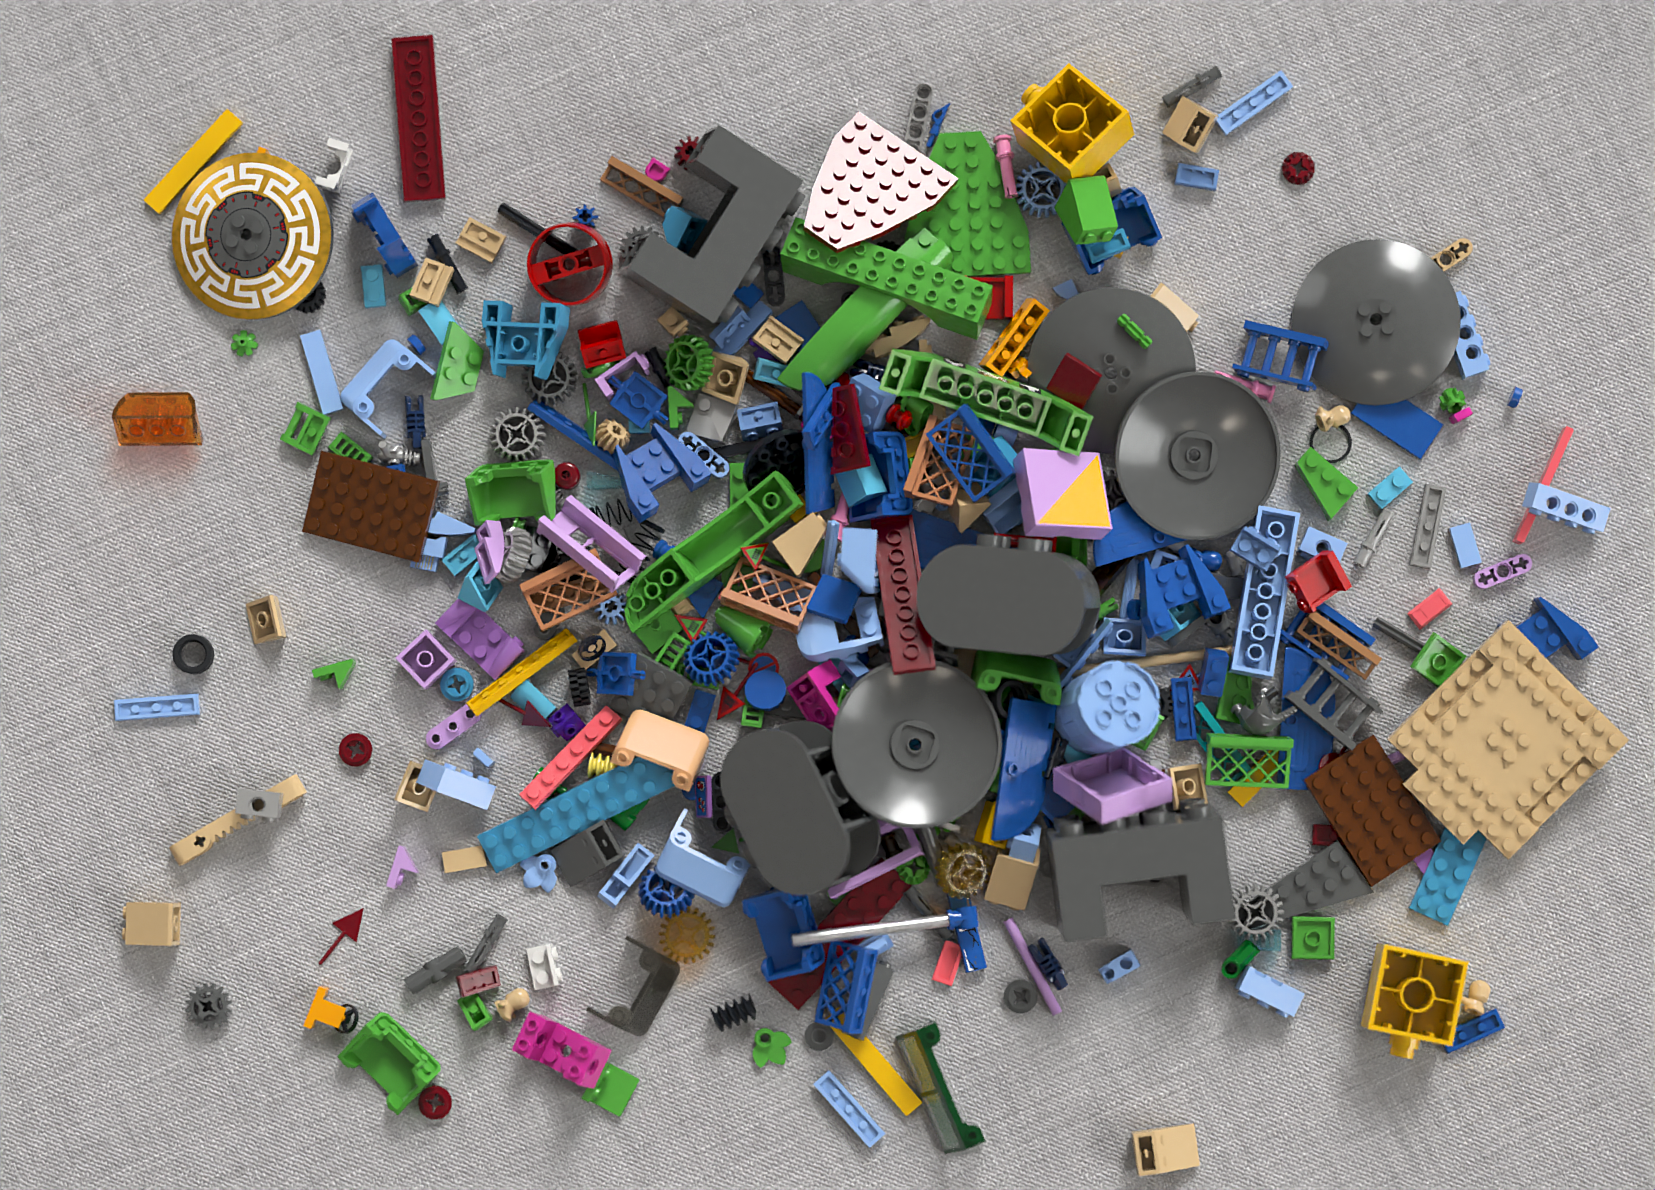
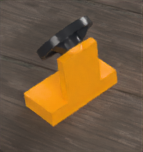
[303,985,359,1034]

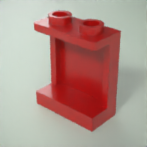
[963,275,1013,320]
[577,320,626,368]
[1285,551,1352,613]

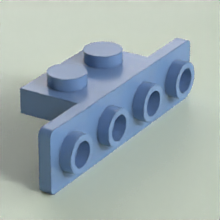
[709,301,773,356]
[1052,618,1113,688]

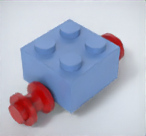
[835,373,912,433]

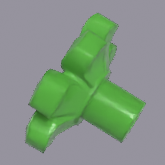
[231,330,258,357]

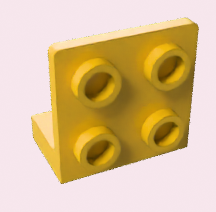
[974,801,1007,849]

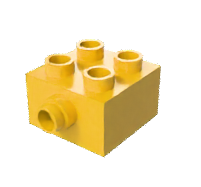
[1010,63,1135,184]
[1360,943,1468,1059]

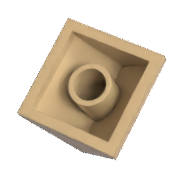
[702,351,750,405]
[948,482,991,533]
[245,595,286,644]
[394,761,436,812]
[1167,763,1208,810]

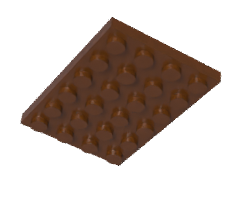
[302,451,440,563]
[1303,735,1441,887]

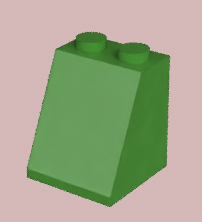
[1054,175,1118,245]

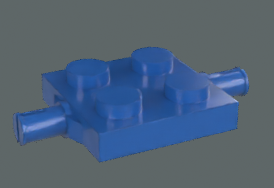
[608,371,669,430]
[587,652,646,696]

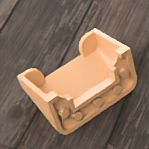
[610,709,709,792]

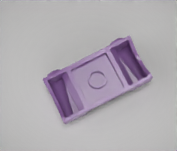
[435,599,525,681]

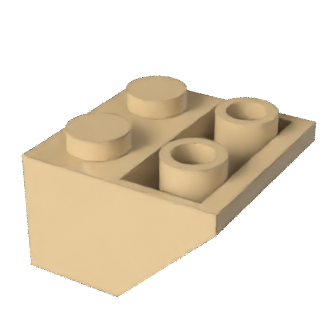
[1162,96,1219,153]

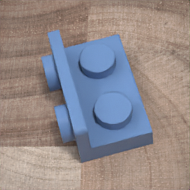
[737,402,783,441]
[1229,526,1281,572]

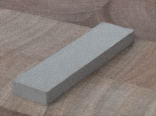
[1409,483,1447,570]

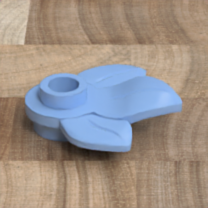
[520,854,557,893]

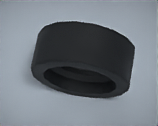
[172,634,215,674]
[987,679,1028,719]

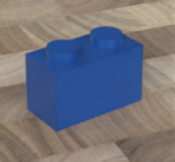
[1198,648,1229,697]

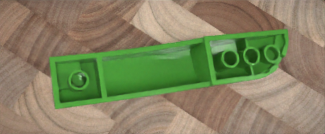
[777,228,954,391]
[624,471,804,633]

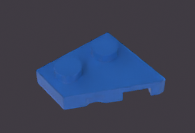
[688,578,724,618]

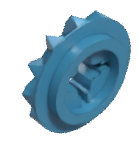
[440,668,474,701]

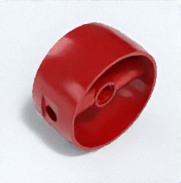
[527,222,613,307]

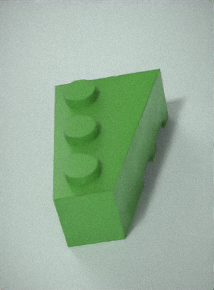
[1294,447,1358,521]

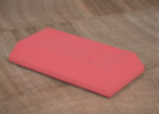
[1407,588,1452,630]
[932,940,961,986]

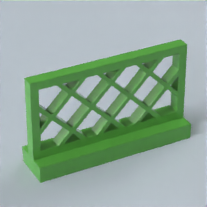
[1204,733,1294,789]

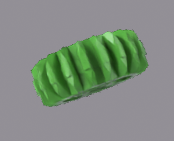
[663,334,715,391]

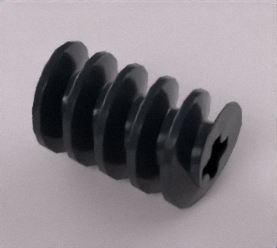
[710,993,757,1032]

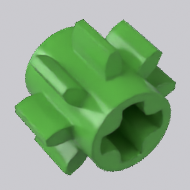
[1439,388,1466,414]

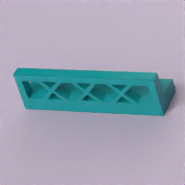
[1194,701,1251,781]

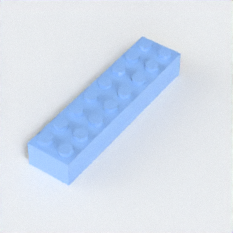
[1228,505,1300,680]

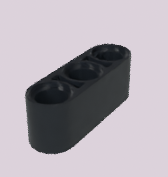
[711,772,732,833]

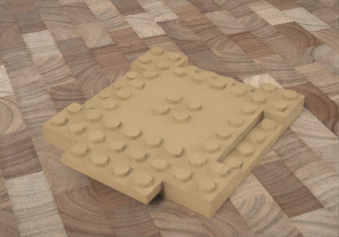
[1387,620,1629,860]

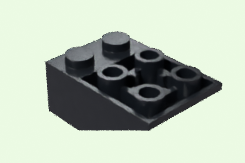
[525,525,591,583]

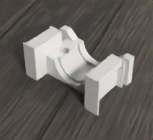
[315,138,353,194]

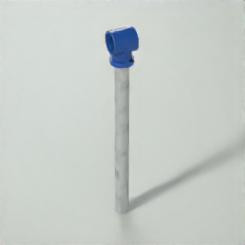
[791,906,979,947]

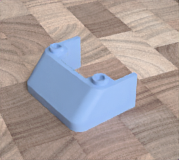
[341,339,436,439]
[837,527,880,594]
[655,808,751,907]

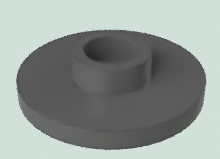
[804,1022,834,1051]

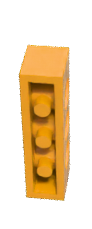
[978,298,1050,376]

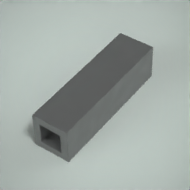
[842,960,894,1041]

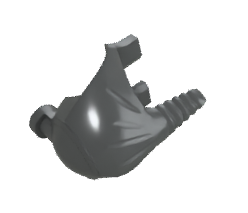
[1230,683,1297,736]

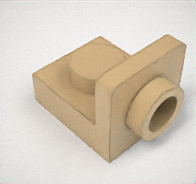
[657,306,689,339]

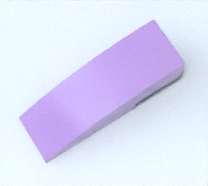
[474,520,504,584]

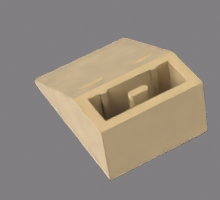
[1131,1123,1200,1176]

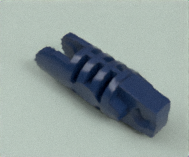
[850,359,886,383]
[405,395,426,449]
[1028,937,1069,990]

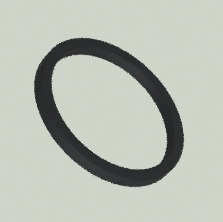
[1310,425,1352,463]

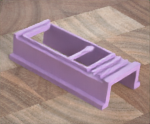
[536,495,646,593]
[827,820,924,899]

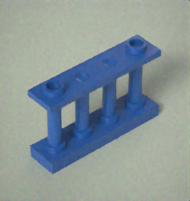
[1232,320,1329,392]
[1279,602,1376,680]

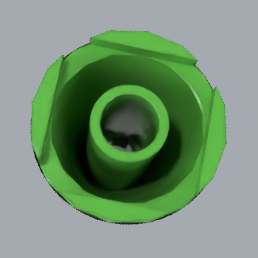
[714,606,774,658]

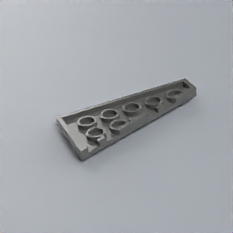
[1238,840,1374,929]

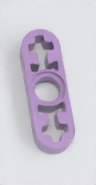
[1473,554,1532,589]

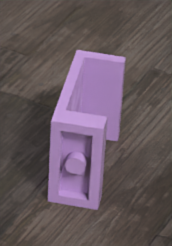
[594,351,651,402]

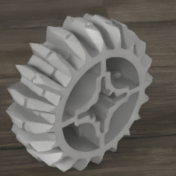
[489,407,546,462]
[494,527,533,584]
[1228,883,1284,941]

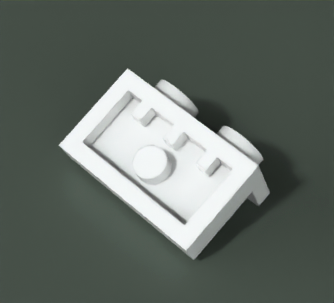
[526,943,563,990]

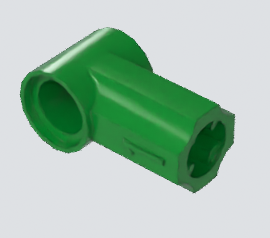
[609,799,650,831]
[1221,939,1260,979]

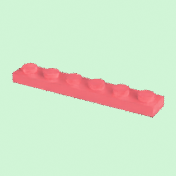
[519,705,622,810]

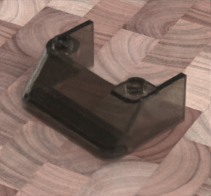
[586,935,680,1036]

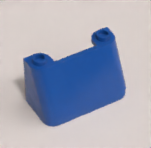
[1061,187,1163,275]
[849,431,913,523]
[742,889,825,981]

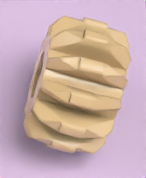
[595,419,631,454]

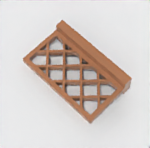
[903,414,975,507]
[519,548,618,632]
[720,557,817,634]

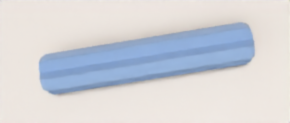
[820,520,840,577]
[1119,559,1139,619]

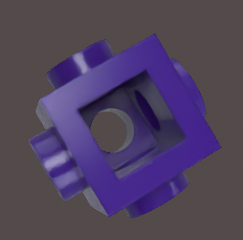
[548,703,586,742]

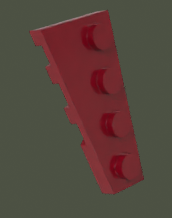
[831,384,871,475]

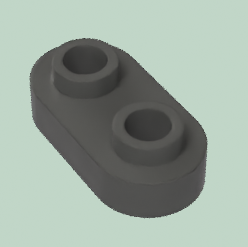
[534,607,565,640]

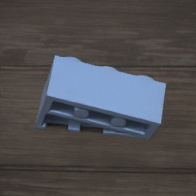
[416,759,496,810]
[1234,966,1305,1018]

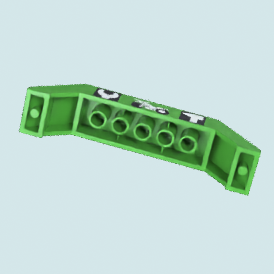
[879,349,1093,456]

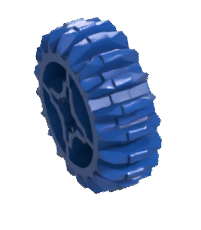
[683,631,740,687]
[638,865,695,919]

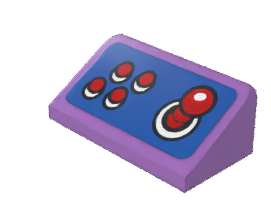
[695,775,713,818]

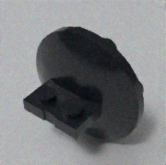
[743,429,805,495]

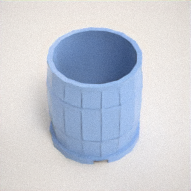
[1055,661,1160,755]

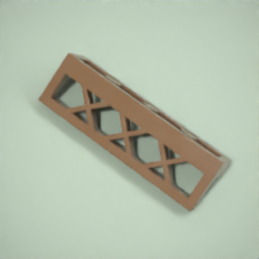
[600,156,684,218]
[530,575,610,616]
[1296,612,1382,680]

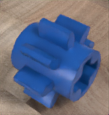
[572,204,599,228]

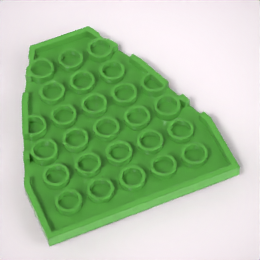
[904,131,1031,277]

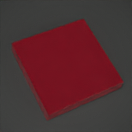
[1046,353,1102,410]

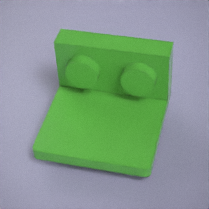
[581,1062,639,1116]

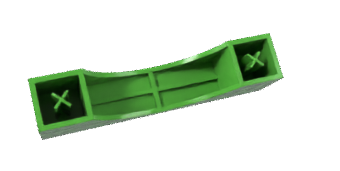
[780,217,992,340]

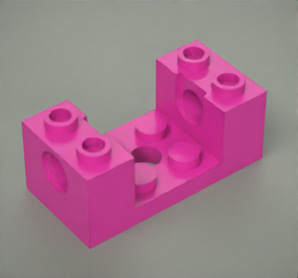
[786,659,841,732]
[512,1011,612,1089]

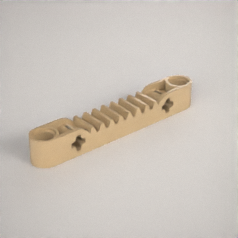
[169,774,307,866]

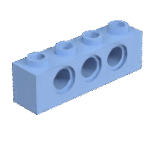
[1453,291,1490,380]
[1522,482,1611,534]

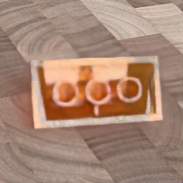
[112,392,203,446]

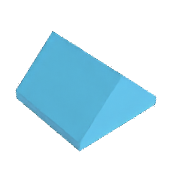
[835,454,887,508]
[458,560,503,612]

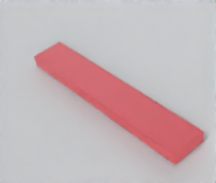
[1512,426,1574,544]

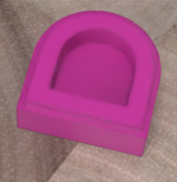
[645,157,670,183]
[1449,407,1473,425]

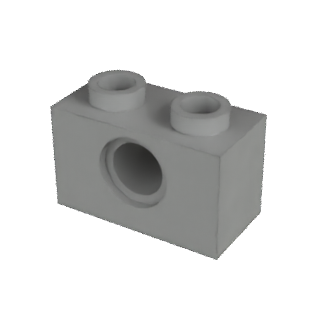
[235,788,284,822]

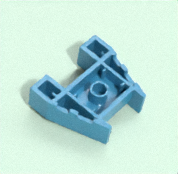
[482,300,570,380]

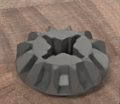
[1004,980,1038,1014]

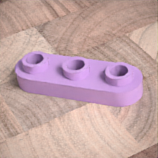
[426,705,482,749]

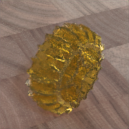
[934,842,991,900]
[659,907,716,964]

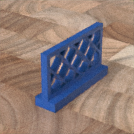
[926,404,1017,502]
[814,941,878,1034]

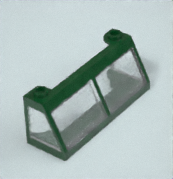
[896,1020,985,1154]

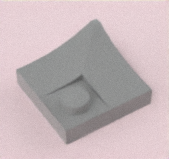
[686,393,739,442]

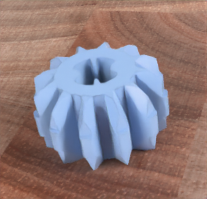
[594,590,626,625]

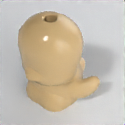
[1315,405,1351,432]
[1461,980,1491,1016]
[494,988,530,1021]

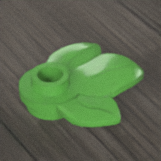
[753,1028,792,1068]

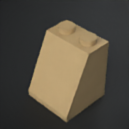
[1151,283,1199,333]
[772,512,827,579]
[984,840,1041,911]
[122,902,181,946]

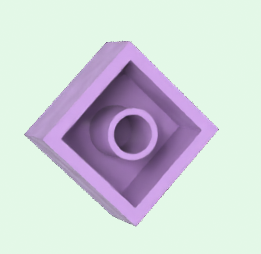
[396,629,457,690]

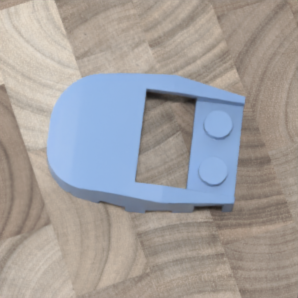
[796,597,884,662]

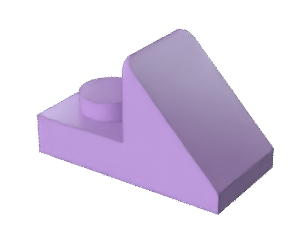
[386,846,419,888]

